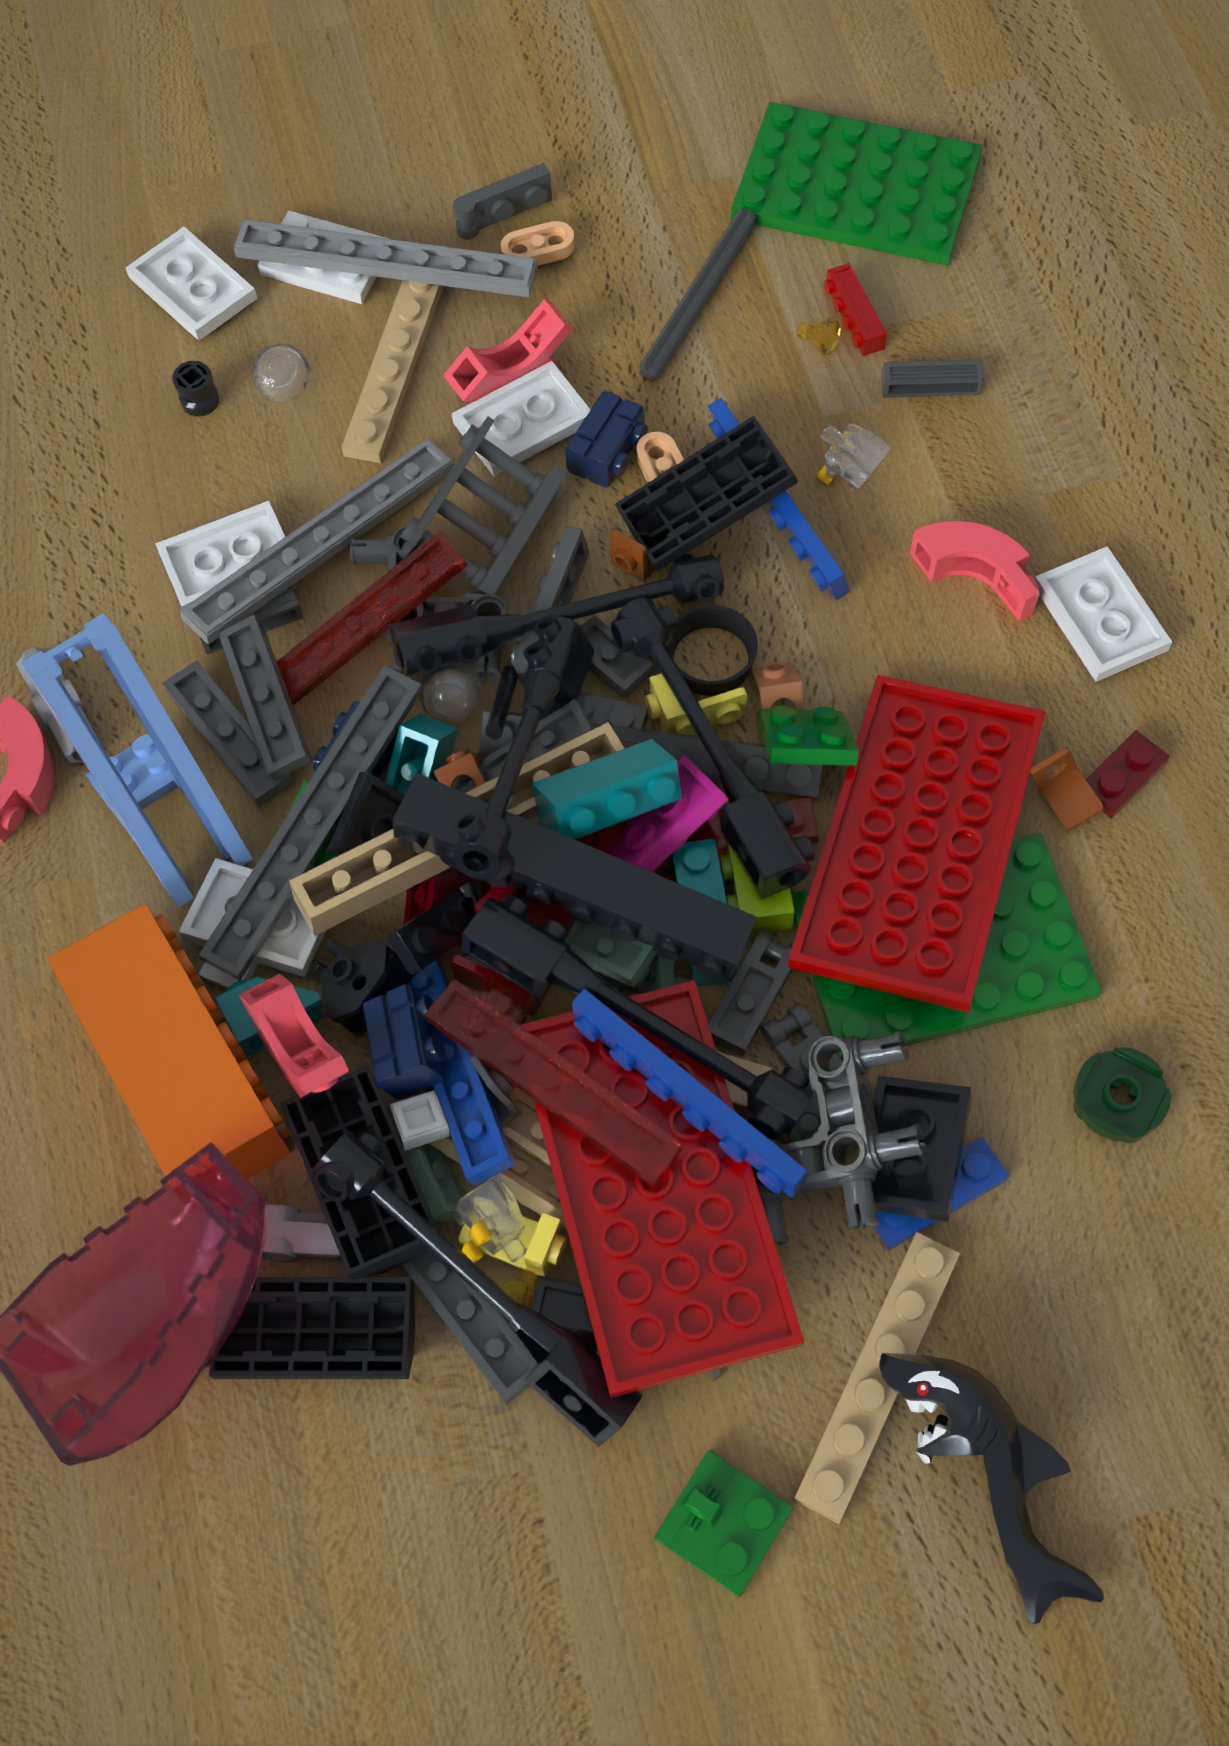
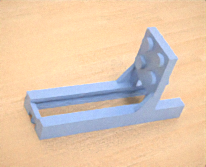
[21,613,253,907]

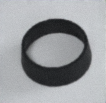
[666,605,758,696]

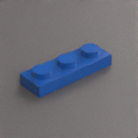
[873,1137,1009,1251]

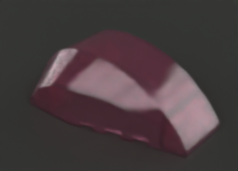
[0,1142,266,1466]

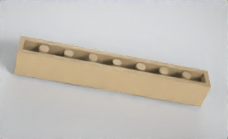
[289,722,625,936]

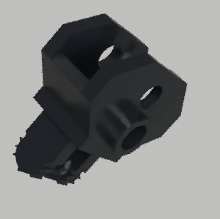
[308,937,409,1036]

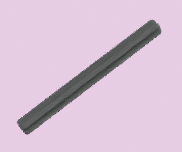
[640,208,756,381]

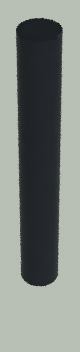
[485,665,518,740]

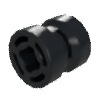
[172,360,219,416]

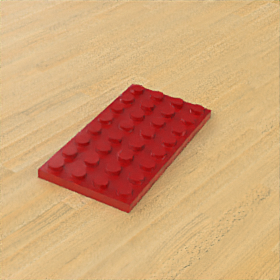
[788,675,1045,1013]
[515,980,804,1398]

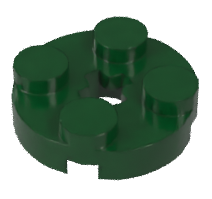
[1073,1047,1171,1143]

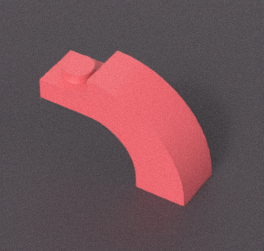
[443,299,574,404]
[910,521,1040,622]
[0,695,56,843]
[238,974,349,1098]

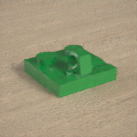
[654,1450,794,1598]

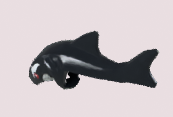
[879,1353,1104,1624]

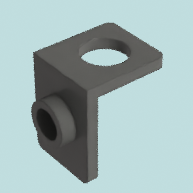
[469,1054,521,1128]

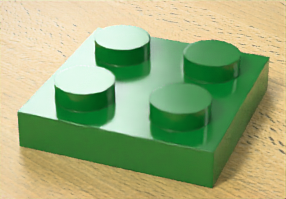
[757,706,859,766]

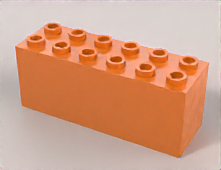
[47,903,291,1212]

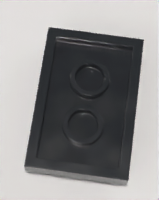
[872,1076,972,1222]

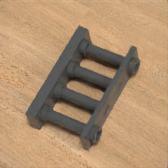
[398,416,568,595]

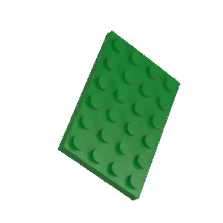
[731,102,983,266]
[791,833,1102,1062]

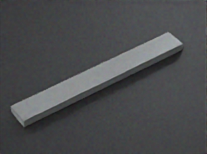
[234,219,538,298]
[180,438,454,645]

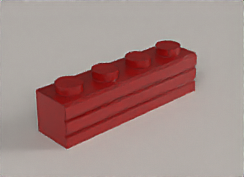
[824,263,887,356]

